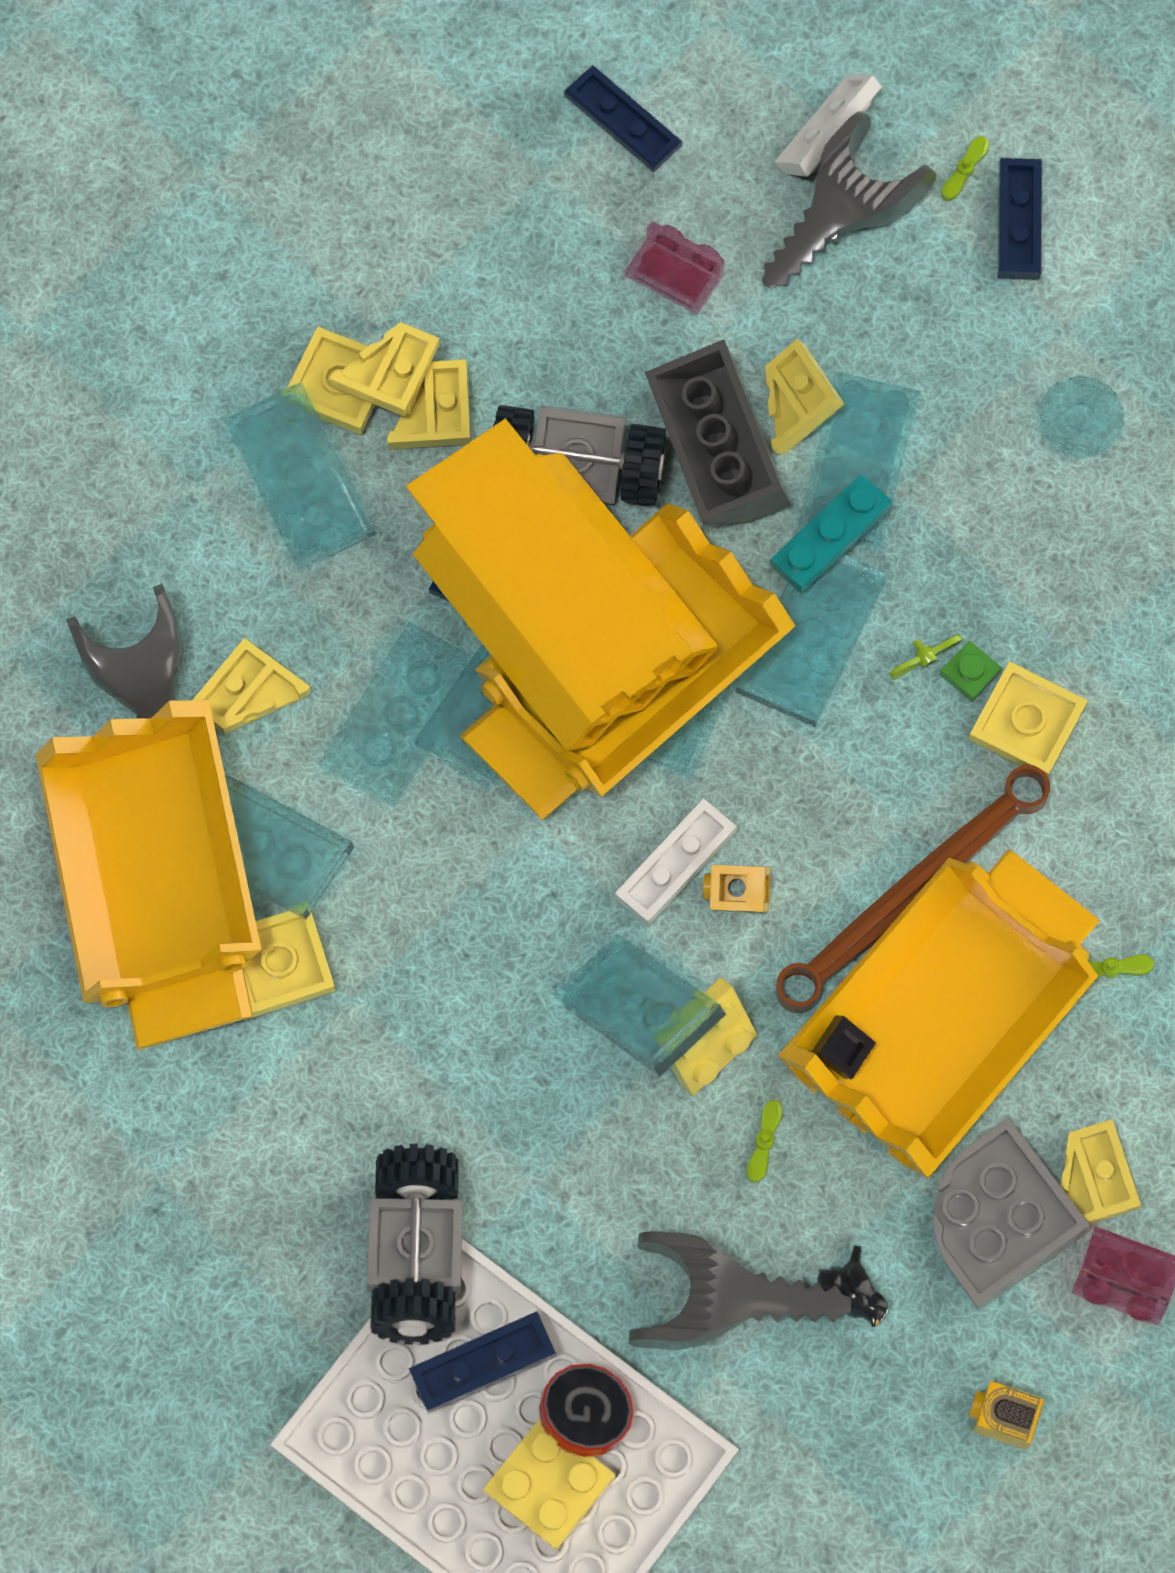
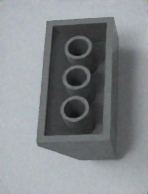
[645,339,791,525]

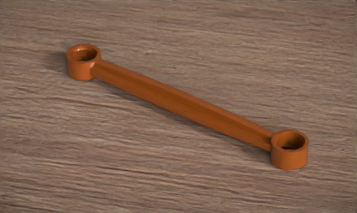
[776,765,1050,1013]

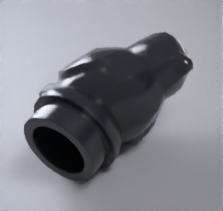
[818,1245,888,1327]

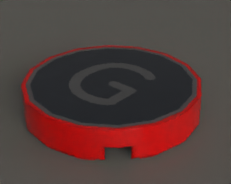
[538,1364,634,1457]

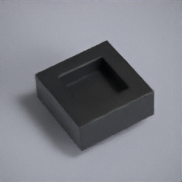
[812,1015,876,1080]

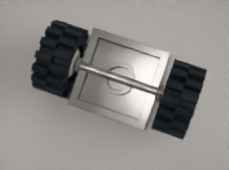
[493,405,666,506]
[367,1144,463,1345]

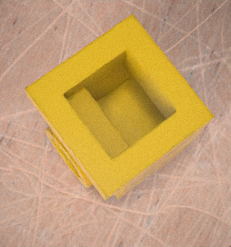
[703,865,771,912]

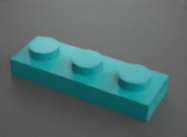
[770,474,892,594]

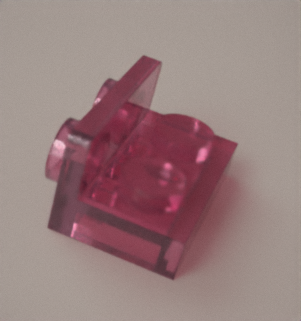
[625,221,724,315]
[1072,1226,1175,1326]

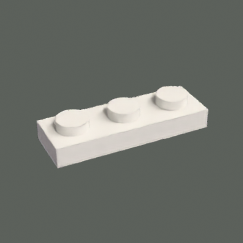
[774,74,881,176]
[615,798,737,926]

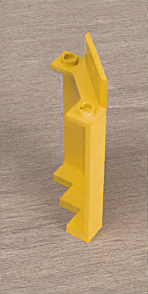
[405,418,719,752]
[459,503,795,821]
[35,700,261,1050]
[778,849,1100,1178]

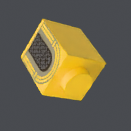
[968,1381,1044,1450]

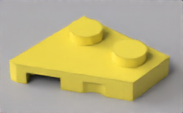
[329,322,440,417]
[765,339,844,455]
[387,359,471,450]
[193,638,311,734]
[1061,1119,1142,1225]

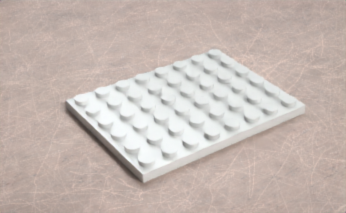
[270,1239,739,1573]

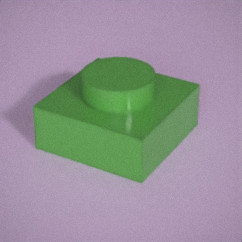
[939,640,1002,703]

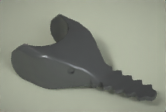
[762,111,936,289]
[66,584,184,719]
[629,1231,852,1350]

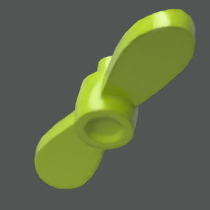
[941,136,989,201]
[889,633,963,681]
[1088,954,1154,978]
[746,1100,783,1183]

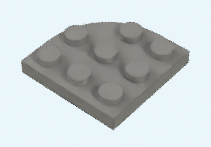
[933,1118,1091,1310]

